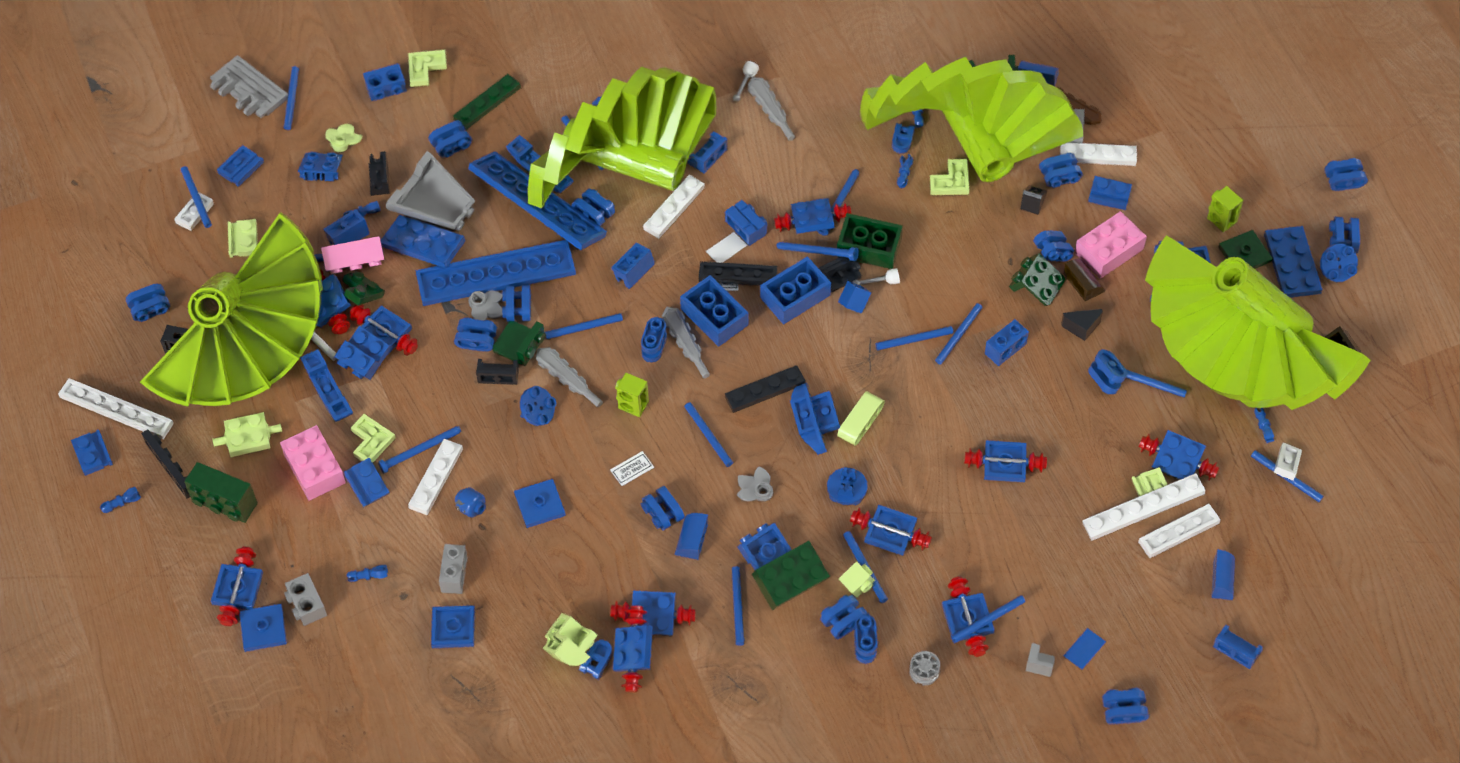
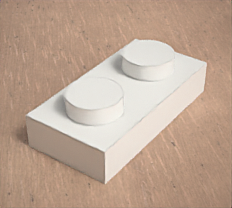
[175,192,214,231]
[1274,442,1302,480]

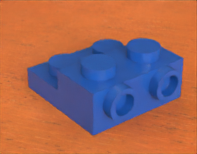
[334,326,392,380]
[737,523,792,570]

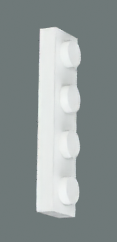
[1060,143,1137,166]
[643,175,705,239]
[408,439,463,515]
[1139,504,1220,558]

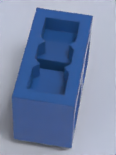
[363,63,407,101]
[985,319,1029,366]

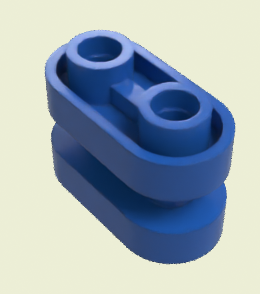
[428,121,472,158]
[1039,153,1083,188]
[1324,158,1368,191]
[571,188,615,226]
[1329,217,1360,253]
[1033,230,1074,262]
[125,284,171,322]
[502,285,531,322]
[454,317,497,352]
[641,317,667,363]
[1088,349,1128,394]
[641,486,685,531]
[820,595,869,639]
[854,614,877,664]
[1102,688,1149,724]

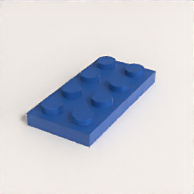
[381,215,466,268]
[1264,226,1323,298]

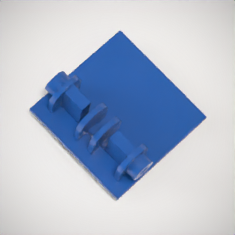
[298,152,343,182]

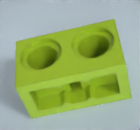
[1207,186,1243,233]
[615,373,649,417]

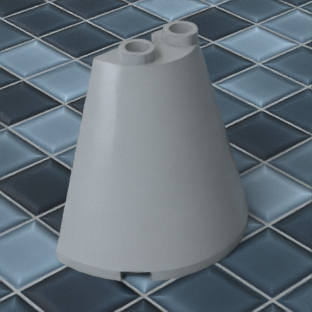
[386,151,475,231]

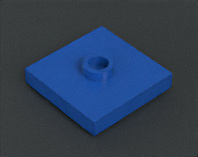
[514,479,566,528]
[240,604,287,652]
[431,605,475,648]

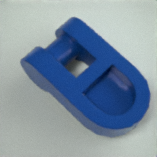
[892,123,915,153]
[579,640,612,680]

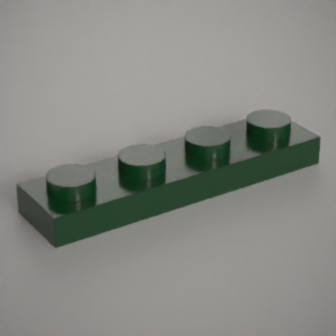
[453,74,521,130]

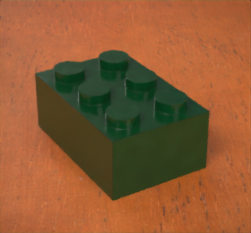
[836,213,903,269]
[184,462,258,523]
[752,541,830,610]

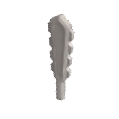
[748,77,795,141]
[662,306,710,378]
[536,347,603,407]

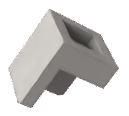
[1026,643,1055,677]

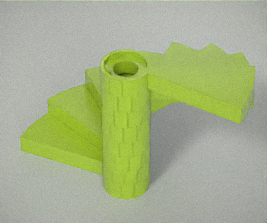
[860,57,1083,182]
[528,67,716,208]
[140,212,323,407]
[1145,235,1371,410]

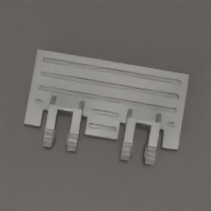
[210,55,288,118]

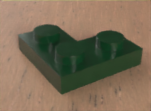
[342,271,385,306]

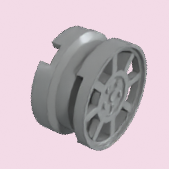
[909,651,940,686]

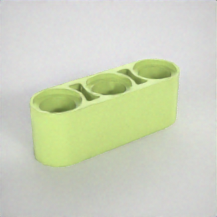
[837,391,885,446]

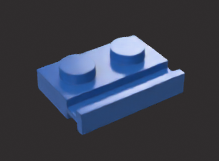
[217,145,264,187]
[1088,176,1132,210]
[71,429,113,476]
[343,458,390,508]

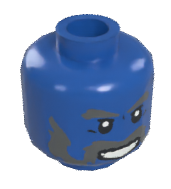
[455,487,486,518]

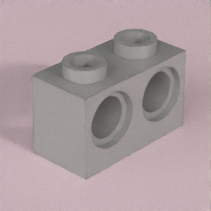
[439,544,468,594]
[284,573,327,626]

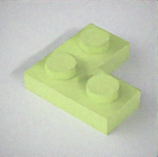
[408,50,447,87]
[930,159,969,195]
[351,414,395,463]

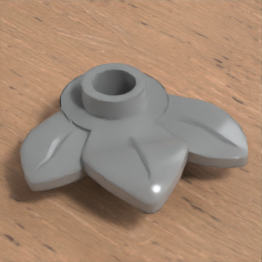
[468,291,503,321]
[737,467,773,502]

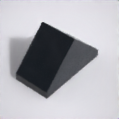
[1020,185,1047,215]
[1061,309,1103,341]

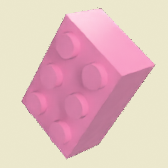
[1075,211,1147,279]
[321,237,385,274]
[280,425,346,501]

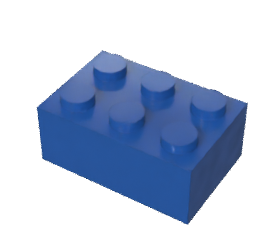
[760,256,831,325]
[680,275,749,347]

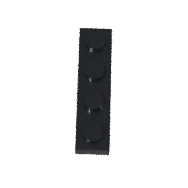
[698,261,778,285]
[725,365,806,413]
[141,429,190,499]

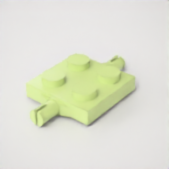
[212,412,282,457]

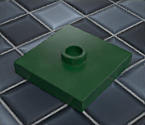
[1218,229,1273,269]

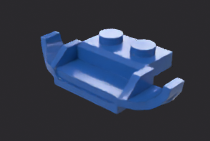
[790,382,841,455]

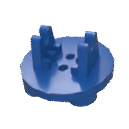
[1320,243,1358,282]
[520,386,557,426]
[827,467,868,505]

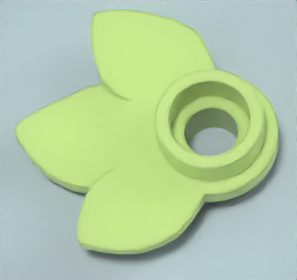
[325,124,362,152]

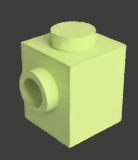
[839,561,875,598]

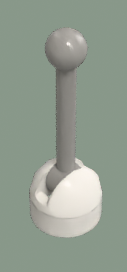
[733,61,759,102]
[853,268,900,285]

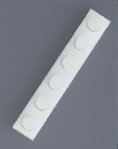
[58,378,174,440]
[1083,474,1205,541]

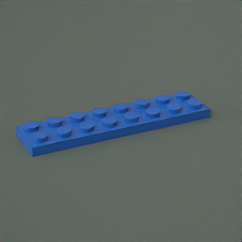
[469,151,607,250]
[415,240,576,306]

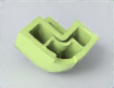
[543,613,597,666]

